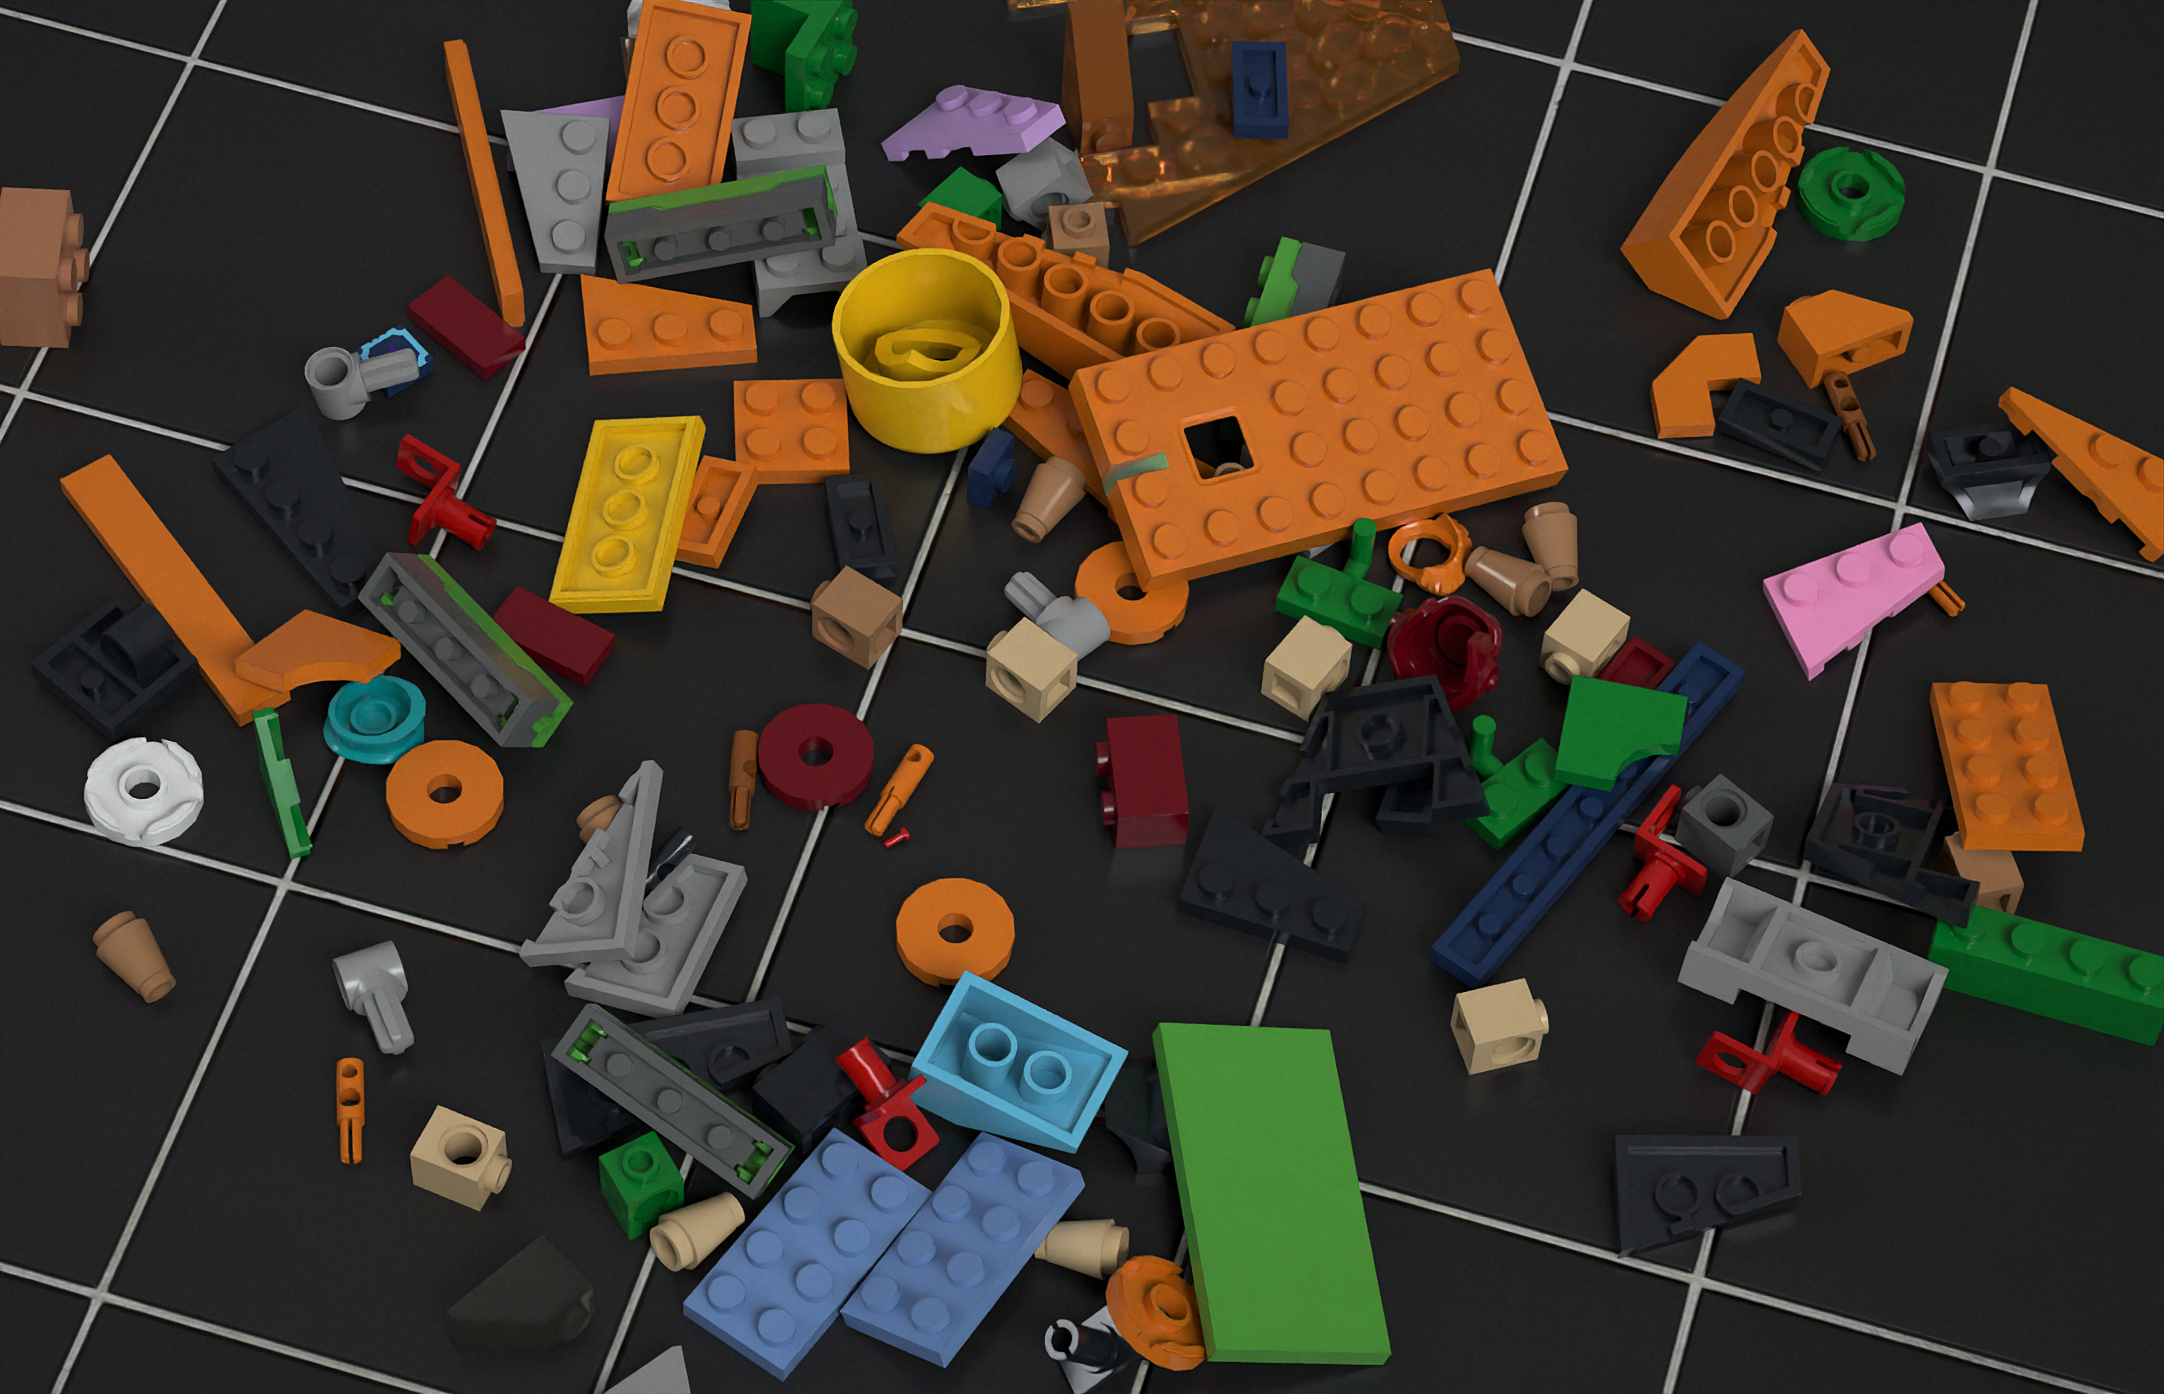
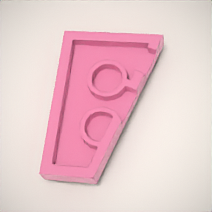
[1763,522,1945,681]

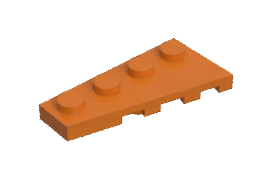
[1002,369,1216,525]

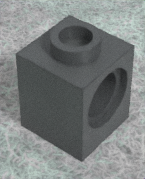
[1674,773,1774,880]

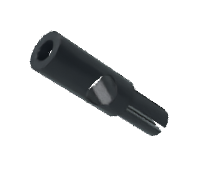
[644,825,699,895]

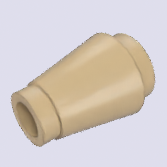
[650,1191,745,1272]
[1034,1219,1129,1281]

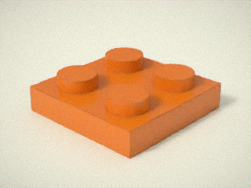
[734,379,850,485]

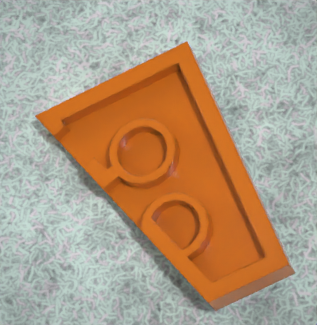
[580,274,757,376]

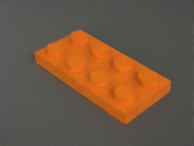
[604,0,752,207]
[1929,681,2085,852]

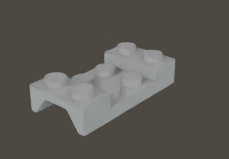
[729,108,868,318]
[1678,877,1949,1076]

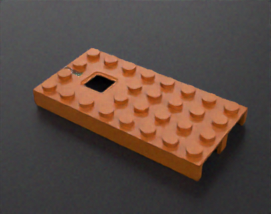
[1068,268,1569,593]

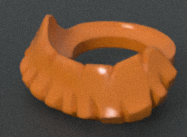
[1388,513,1472,596]

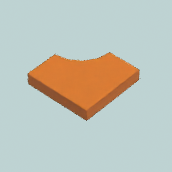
[235,609,401,694]

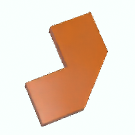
[1649,333,1761,439]

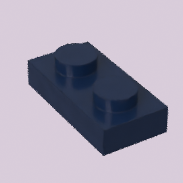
[1231,41,1289,139]

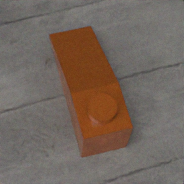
[1061,0,1134,158]

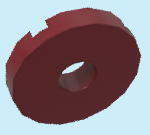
[758,703,874,812]

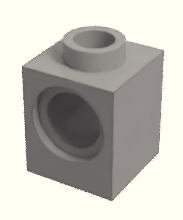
[995,136,1093,232]

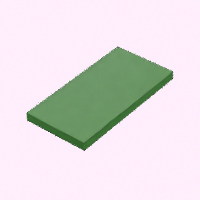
[1152,1022,1392,1365]

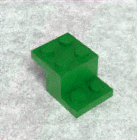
[751,0,858,113]

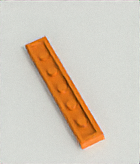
[444,39,525,327]
[60,454,291,727]

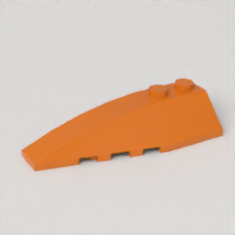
[1620,29,1831,320]
[896,201,1236,381]

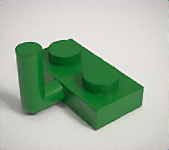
[1274,518,1404,651]
[1463,715,1572,851]

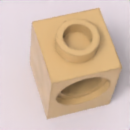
[1538,588,1631,685]
[1261,615,1352,722]
[985,617,1078,723]
[1450,978,1549,1075]
[410,1105,512,1211]

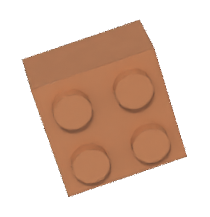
[0,187,90,348]

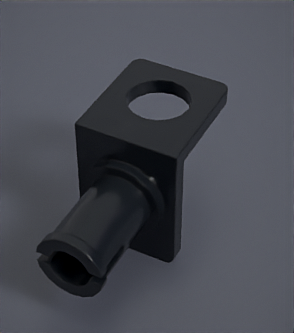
[1044,1305,1151,1394]

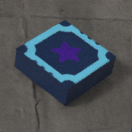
[354,324,434,398]

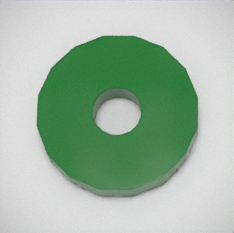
[1796,147,1905,242]

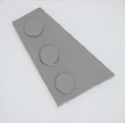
[500,110,611,276]
[564,853,748,1019]

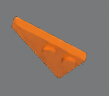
[1998,386,2164,563]

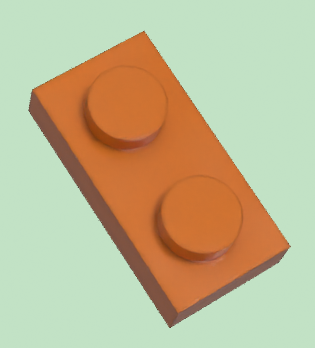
[675,455,760,569]

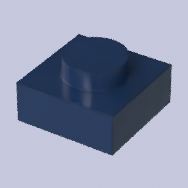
[967,427,1018,509]

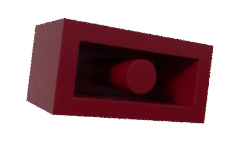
[1095,714,1189,849]

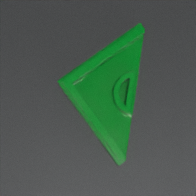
[252,707,313,860]

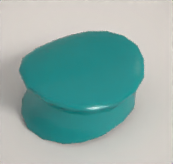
[323,675,426,765]

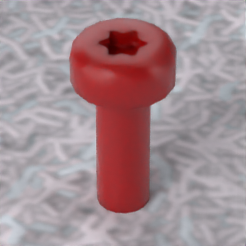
[883,827,910,848]

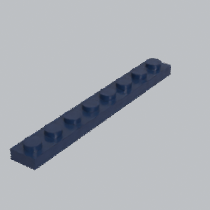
[1429,641,1747,990]

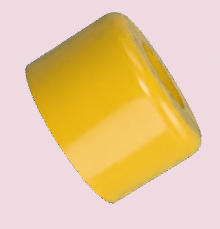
[832,248,1023,454]

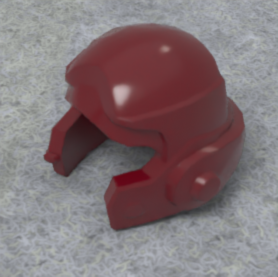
[1387,595,1503,711]

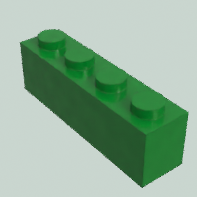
[1926,905,2164,1047]

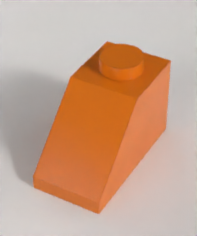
[1777,289,1914,389]

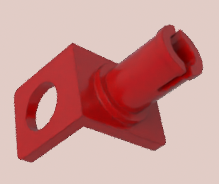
[396,434,497,551]
[1617,784,1707,922]
[1696,1010,1842,1097]
[834,1036,939,1171]

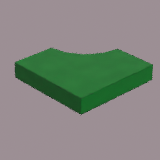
[1553,674,1688,792]

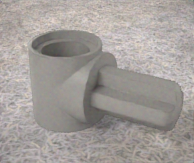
[305,347,420,420]
[1004,572,1110,661]
[332,940,414,1055]

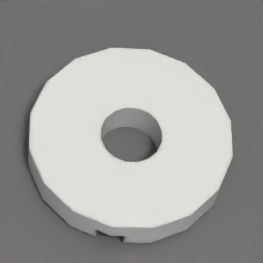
[84,737,204,847]

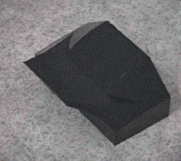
[1925,421,2052,522]
[1104,1056,1175,1174]

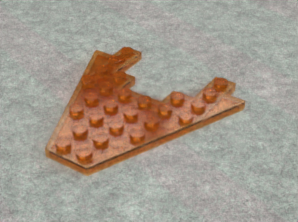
[1006,0,1460,246]

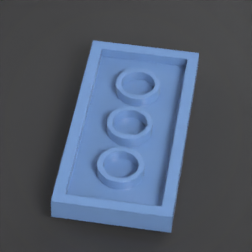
[683,1127,933,1382]
[840,1131,1085,1368]

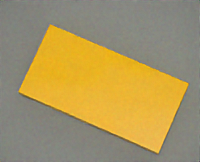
[549,416,706,614]

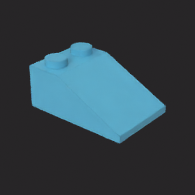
[907,970,1129,1154]

